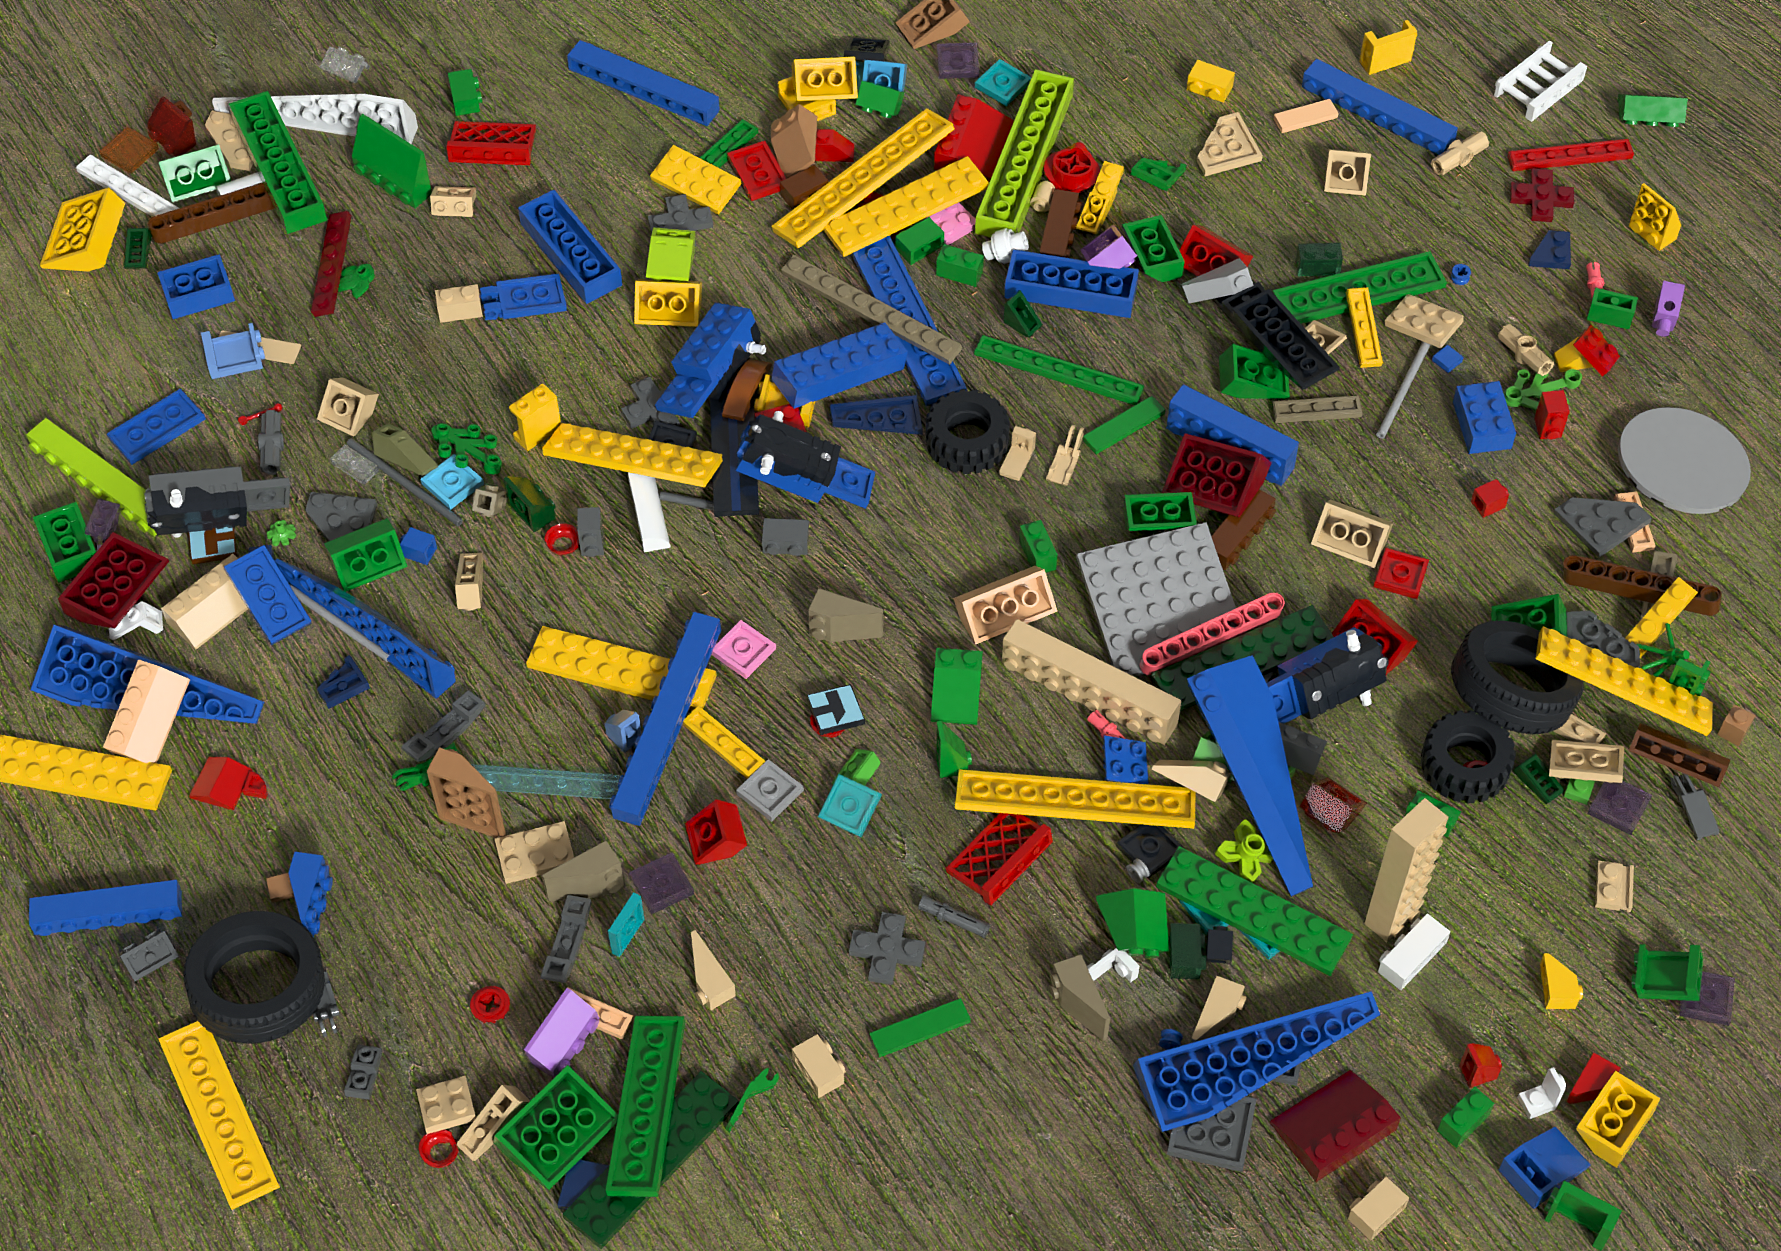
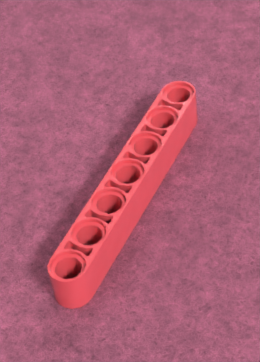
[1140,592,1285,675]

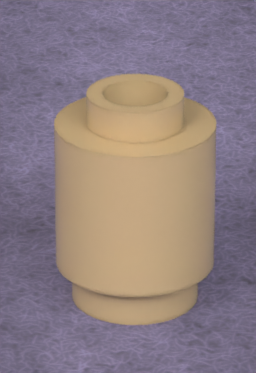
[1030,181,1055,212]

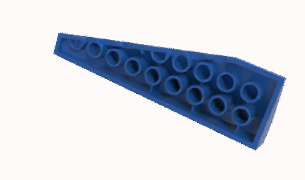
[275,559,456,699]
[31,625,264,724]
[1187,655,1313,897]
[1133,991,1380,1132]

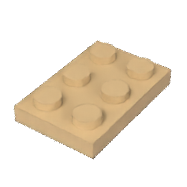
[1385,294,1463,348]
[1549,740,1624,783]
[495,821,574,884]

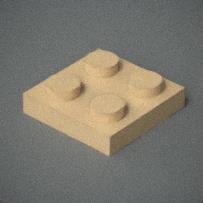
[416,1076,476,1134]

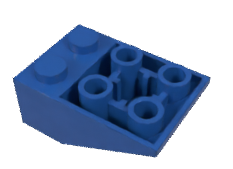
[288,852,333,938]
[1499,1126,1591,1209]

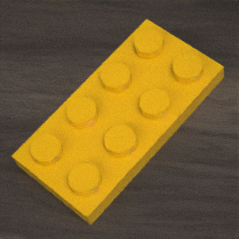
[650,145,742,215]

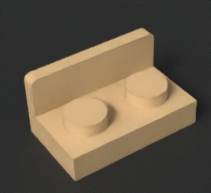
[430,186,476,217]

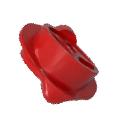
[1044,142,1100,193]

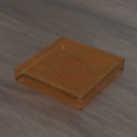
[99,126,159,174]

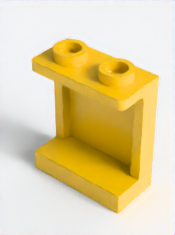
[1359,20,1417,75]
[777,76,836,121]
[754,374,815,428]
[509,384,561,452]

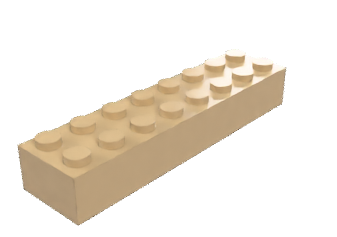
[1002,619,1181,745]
[1364,798,1448,943]

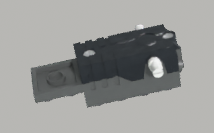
[144,466,290,538]

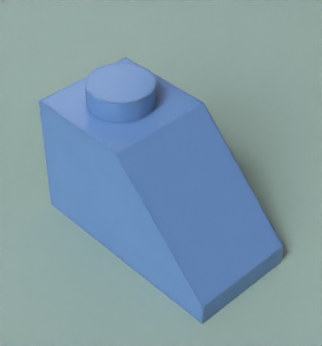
[605,710,642,753]

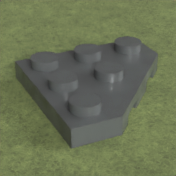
[305,492,377,541]
[1554,497,1652,558]
[1567,611,1640,668]
[1167,1096,1257,1172]

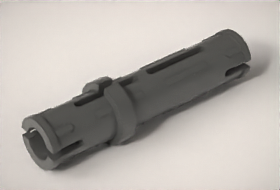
[918,895,991,938]

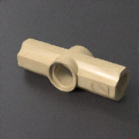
[1431,131,1489,175]
[1498,324,1554,376]

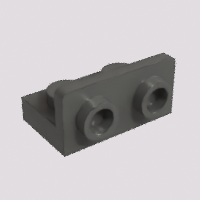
[120,930,179,982]

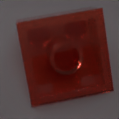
[147,96,196,156]
[1299,777,1367,833]

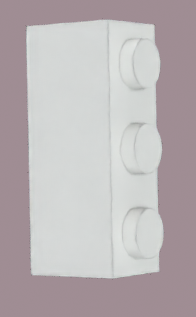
[1378,914,1451,990]

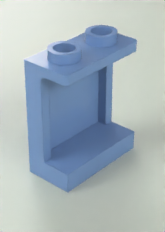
[201,323,265,379]

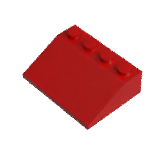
[934,94,1014,182]

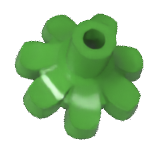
[267,520,296,546]

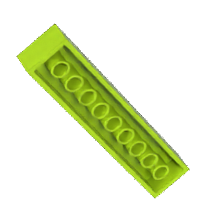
[975,69,1074,237]

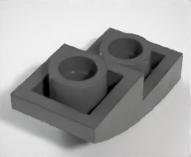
[344,1045,382,1100]

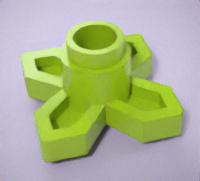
[1215,819,1273,883]

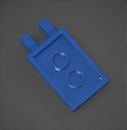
[480,274,567,320]

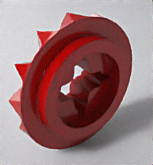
[470,986,510,1024]

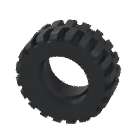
[926,389,1010,474]
[1420,710,1516,803]

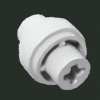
[982,228,1029,264]

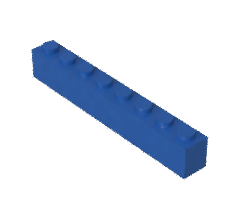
[567,40,720,126]
[1302,59,1458,155]

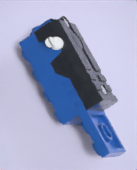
[655,302,766,418]
[736,411,875,509]
[1267,627,1389,724]

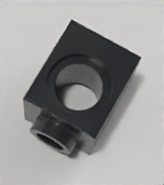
[1205,926,1233,964]

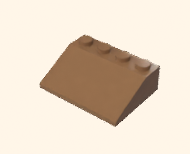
[427,748,506,838]

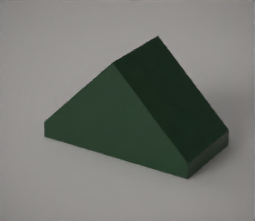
[1004,290,1043,338]

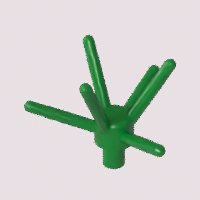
[1636,623,1690,677]

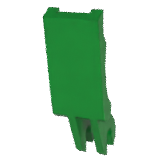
[392,742,459,791]
[725,1068,779,1133]

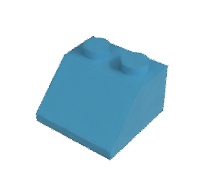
[862,60,907,91]

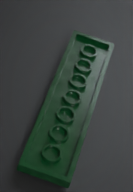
[1151,605,1334,711]
[563,1071,739,1249]

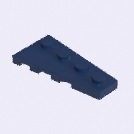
[830,395,923,435]

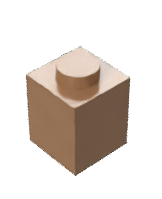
[1718,704,1756,746]

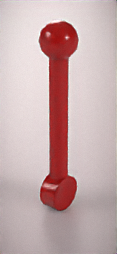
[238,403,282,425]

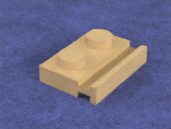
[1595,861,1634,912]

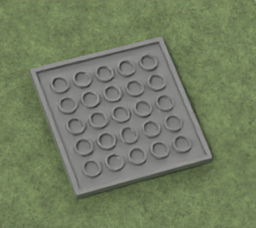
[1076,523,1245,677]

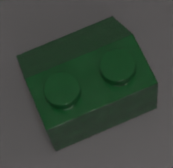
[503,476,556,532]

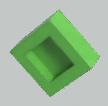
[1564,778,1595,805]

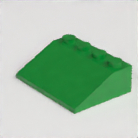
[352,114,432,209]
[493,1065,618,1191]

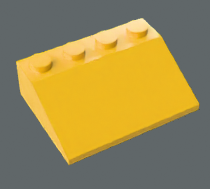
[40,187,125,272]

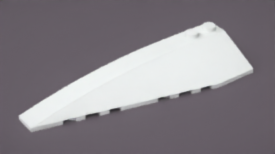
[212,94,418,144]

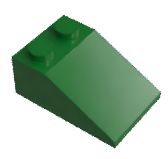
[1219,344,1290,399]
[1491,594,1567,637]
[931,648,983,725]

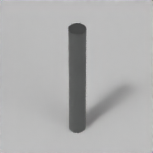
[660,491,714,510]

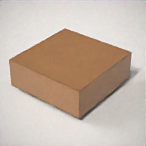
[266,873,294,903]

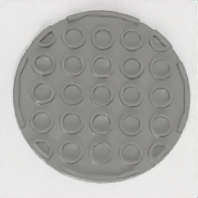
[1618,407,1751,514]

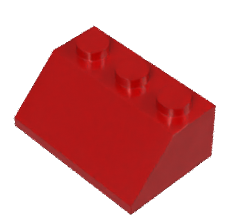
[1179,224,1253,276]
[1332,599,1418,675]

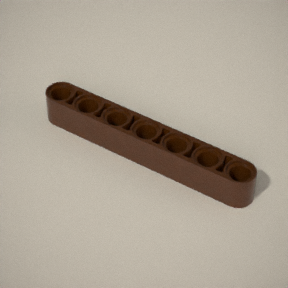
[148,183,275,244]
[1562,555,1722,616]

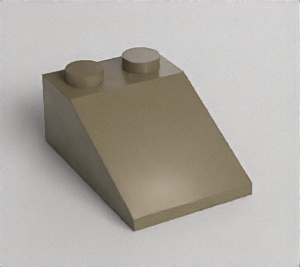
[808,588,883,642]
[542,841,624,902]
[1049,955,1110,1041]

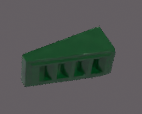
[124,228,152,269]
[1513,754,1565,805]

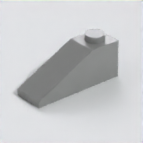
[1181,258,1254,303]

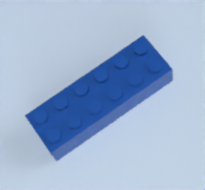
[518,190,622,304]
[1005,249,1139,318]
[772,323,908,409]
[1166,384,1299,486]

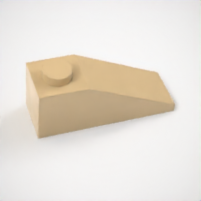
[455,553,483,611]
[1152,760,1231,802]
[691,930,736,1011]
[1191,976,1247,1043]
[457,1085,531,1161]

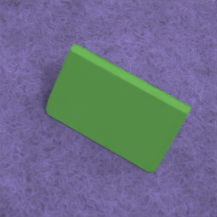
[832,749,880,786]

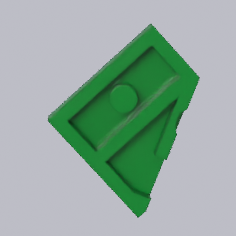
[1131,158,1187,191]

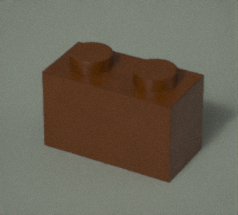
[780,165,828,210]

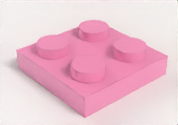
[920,202,976,245]
[711,620,776,679]

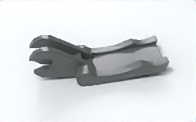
[1670,773,1719,841]
[313,971,340,1037]

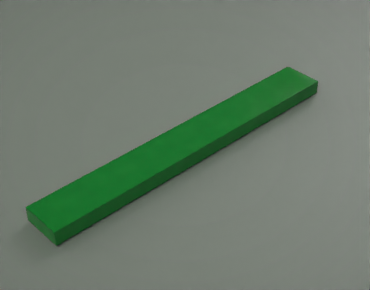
[974,335,1144,405]

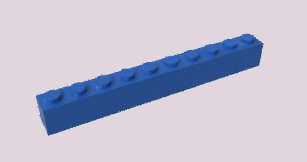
[609,612,721,826]

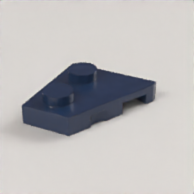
[1529,230,1571,269]
[317,655,370,709]

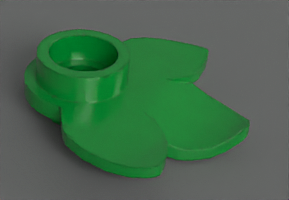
[338,264,375,299]

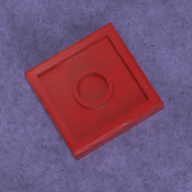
[1373,547,1429,599]

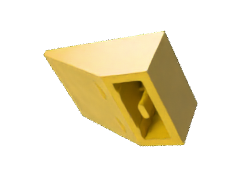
[1629,183,1681,251]

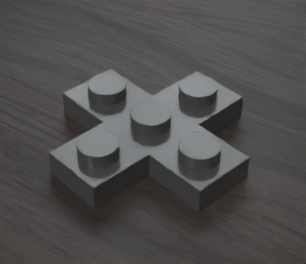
[648,194,713,247]
[621,377,680,429]
[849,912,926,985]

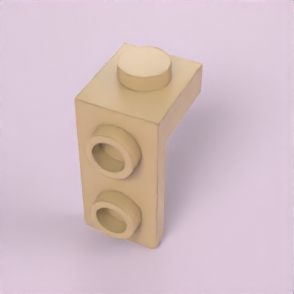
[999,426,1036,481]

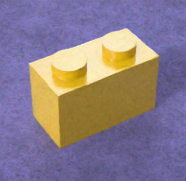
[1186,60,1235,103]

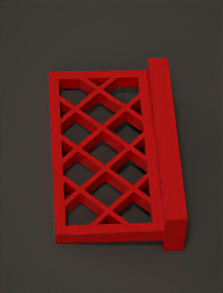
[447,121,536,166]
[946,813,1053,906]

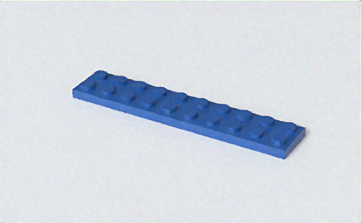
[851,236,967,405]

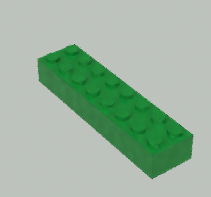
[229,91,327,234]

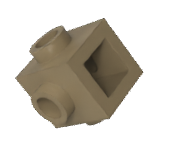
[472,483,507,517]

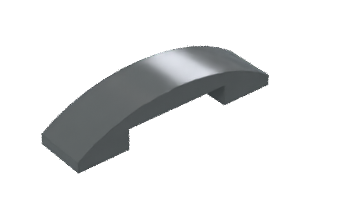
[401,690,486,762]
[541,895,591,983]

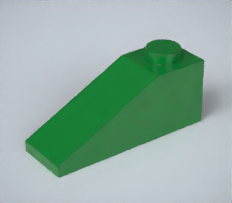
[936,721,972,778]

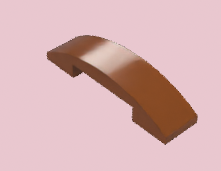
[722,359,772,421]

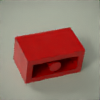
[1534,390,1570,439]

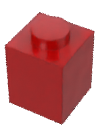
[1471,479,1509,518]

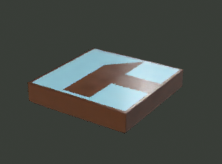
[188,527,238,565]

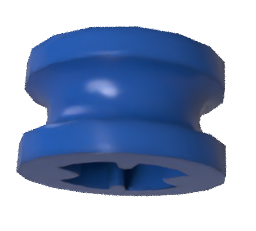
[1450,264,1471,285]
[1159,1029,1183,1050]

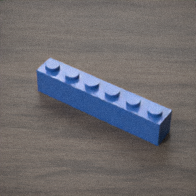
[29,880,182,936]

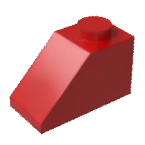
[815,129,854,162]
[1459,1043,1502,1088]
[1566,1053,1621,1104]

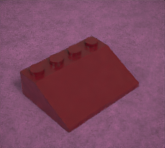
[1161,433,1271,518]
[58,532,169,629]
[1270,1070,1401,1182]

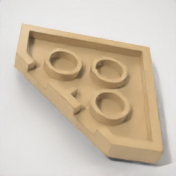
[205,110,253,171]
[1197,112,1263,176]

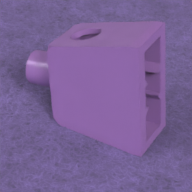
[1651,281,1685,337]

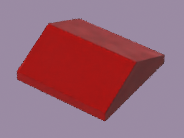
[189,757,252,810]

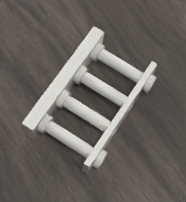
[1494,41,1587,122]

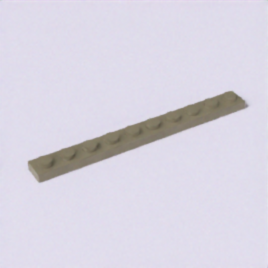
[781,255,962,365]

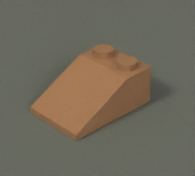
[895,0,970,49]
[771,104,817,178]

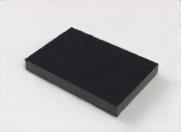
[844,37,890,61]

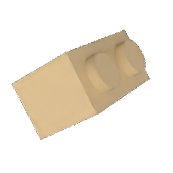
[435,284,483,323]
[792,1034,846,1098]
[1348,1177,1409,1241]

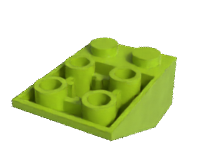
[646,227,695,282]

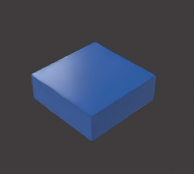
[1432,345,1464,373]

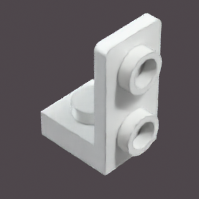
[109,601,163,640]
[1087,948,1140,983]
[1517,1067,1566,1119]

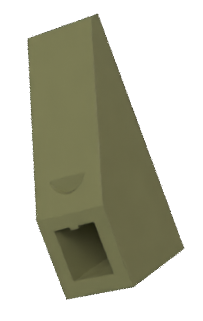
[373,423,438,476]

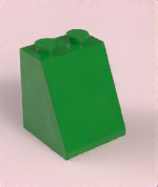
[1096,888,1169,958]

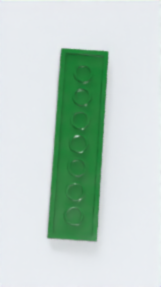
[1272,251,1447,324]
[1156,846,1353,977]
[606,1016,685,1197]

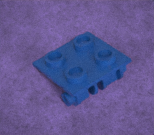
[1102,735,1148,785]

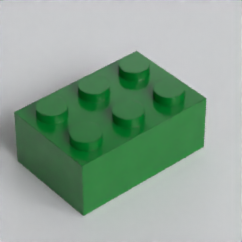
[33,502,96,583]

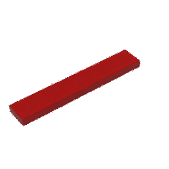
[1507,139,1634,171]

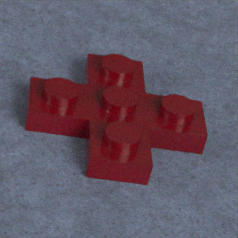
[1510,168,1574,222]

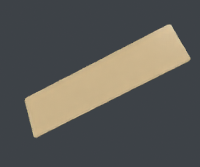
[219,330,302,364]

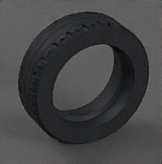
[1451,621,1584,734]
[183,911,325,1044]

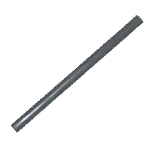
[347,438,463,526]

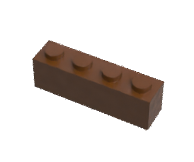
[1039,189,1082,258]
[1211,489,1276,571]
[1628,723,1731,787]

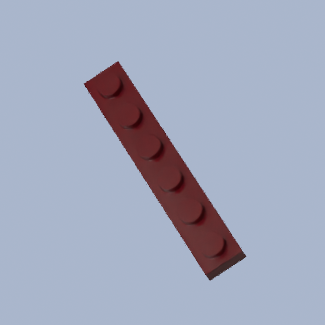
[311,211,352,317]

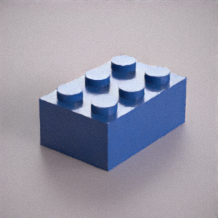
[157,254,235,319]
[1453,381,1516,454]

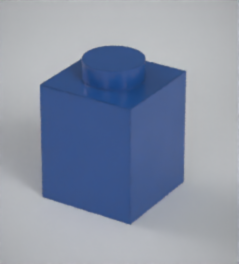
[399,527,437,565]

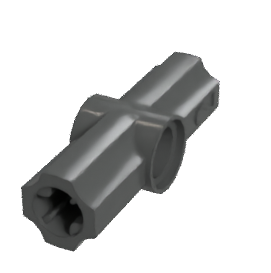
[258,410,284,475]

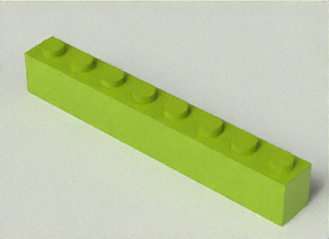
[26,418,157,537]

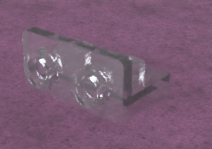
[319,46,370,84]

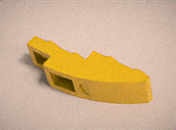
[1076,161,1124,234]

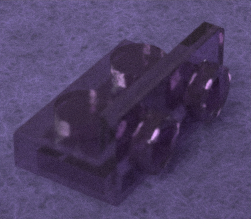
[85,499,120,551]

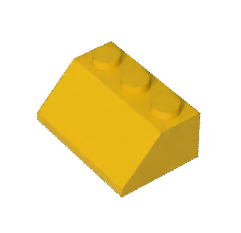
[792,57,858,101]
[634,279,702,327]
[1576,1071,1660,1168]

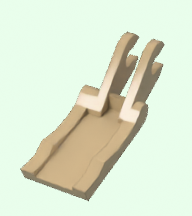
[1046,425,1084,486]

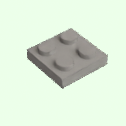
[736,759,804,822]

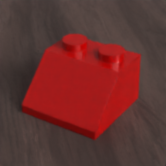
[685,799,747,865]

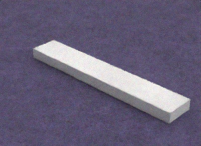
[76,154,179,217]

